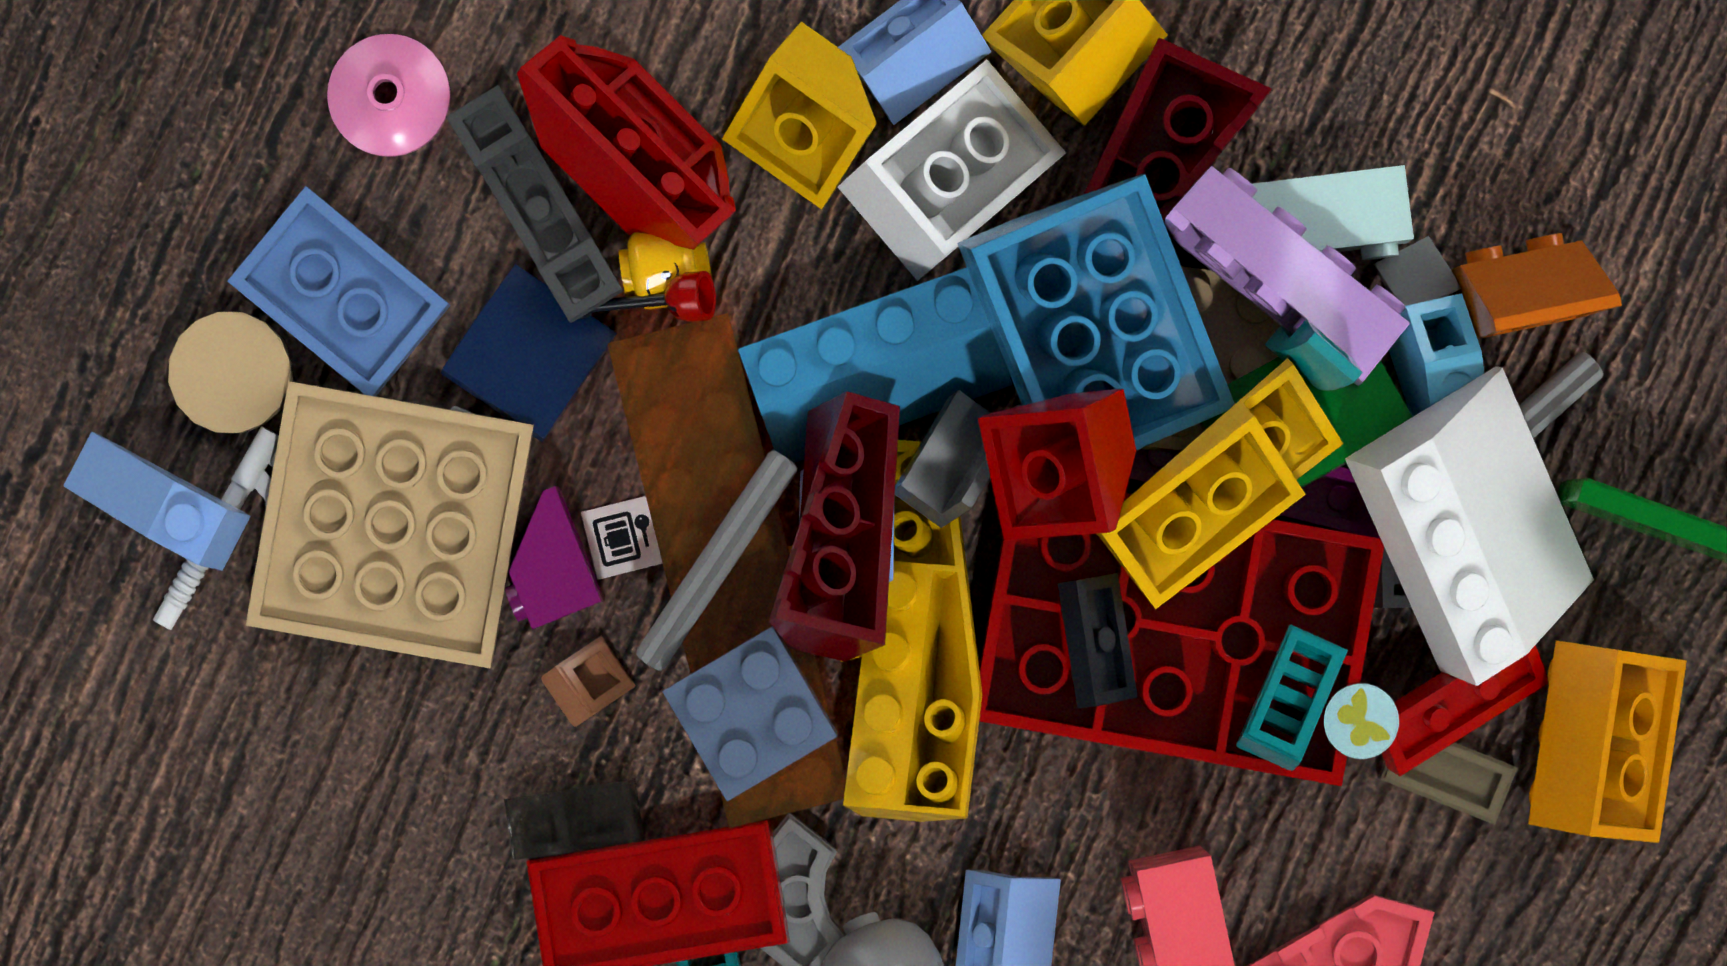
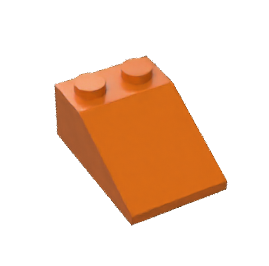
[1451,233,1622,339]

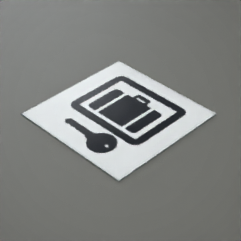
[581,495,665,580]

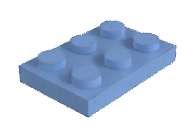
[227,186,451,396]

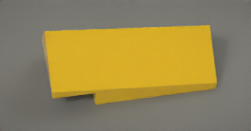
[1097,358,1344,609]

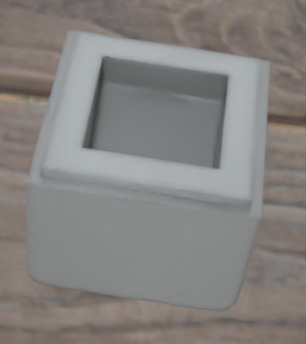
[1373,236,1461,306]

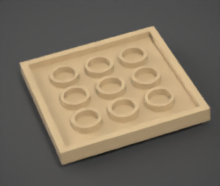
[245,381,534,668]

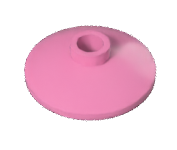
[327,34,451,157]

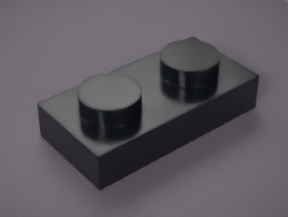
[1057,573,1138,709]

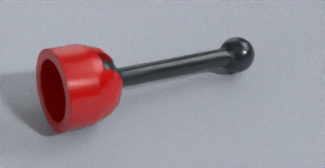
[579,271,716,322]

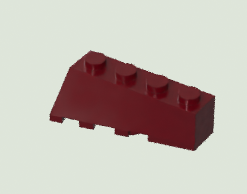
[1083,38,1273,222]
[769,391,900,662]

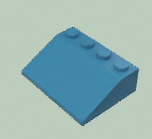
[957,174,1235,450]

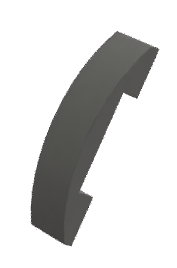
[446,85,624,323]

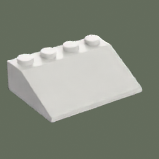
[1345,366,1594,686]

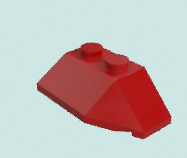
[517,35,736,250]

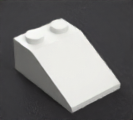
[838,59,1066,281]

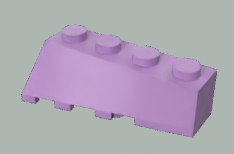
[1164,166,1410,386]

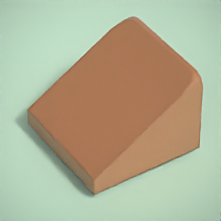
[541,635,636,727]

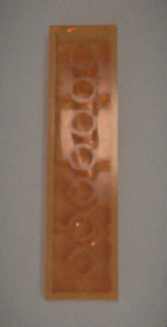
[608,313,847,828]

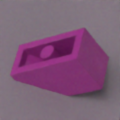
[505,486,605,629]

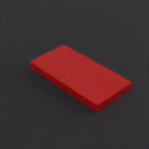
[526,820,790,966]

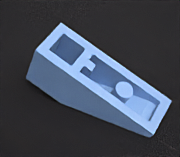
[63,432,251,571]

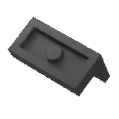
[895,390,1020,528]

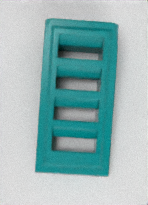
[1236,624,1348,771]

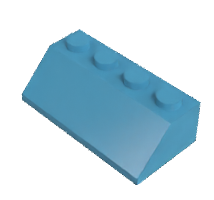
[738,267,1012,463]

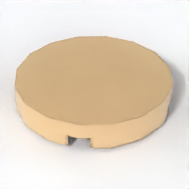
[168,312,293,433]

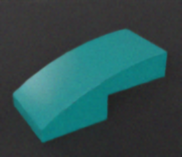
[1265,319,1363,391]

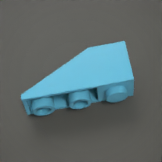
[1389,293,1484,417]

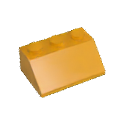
[1528,640,1687,843]

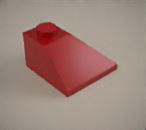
[978,389,1136,540]

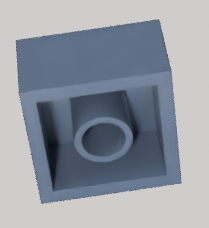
[662,626,838,801]

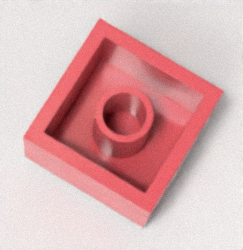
[1120,845,1235,966]

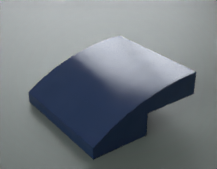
[441,264,617,443]

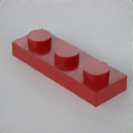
[1381,645,1549,777]

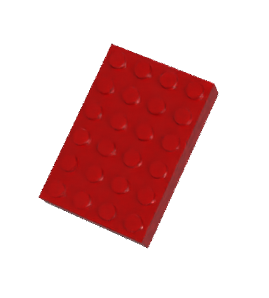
[979,493,1384,786]

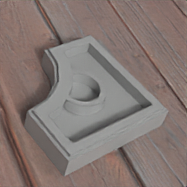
[761,811,845,966]

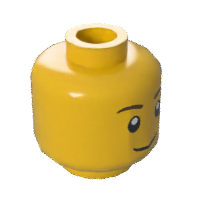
[619,232,711,310]

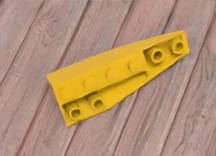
[843,440,982,822]

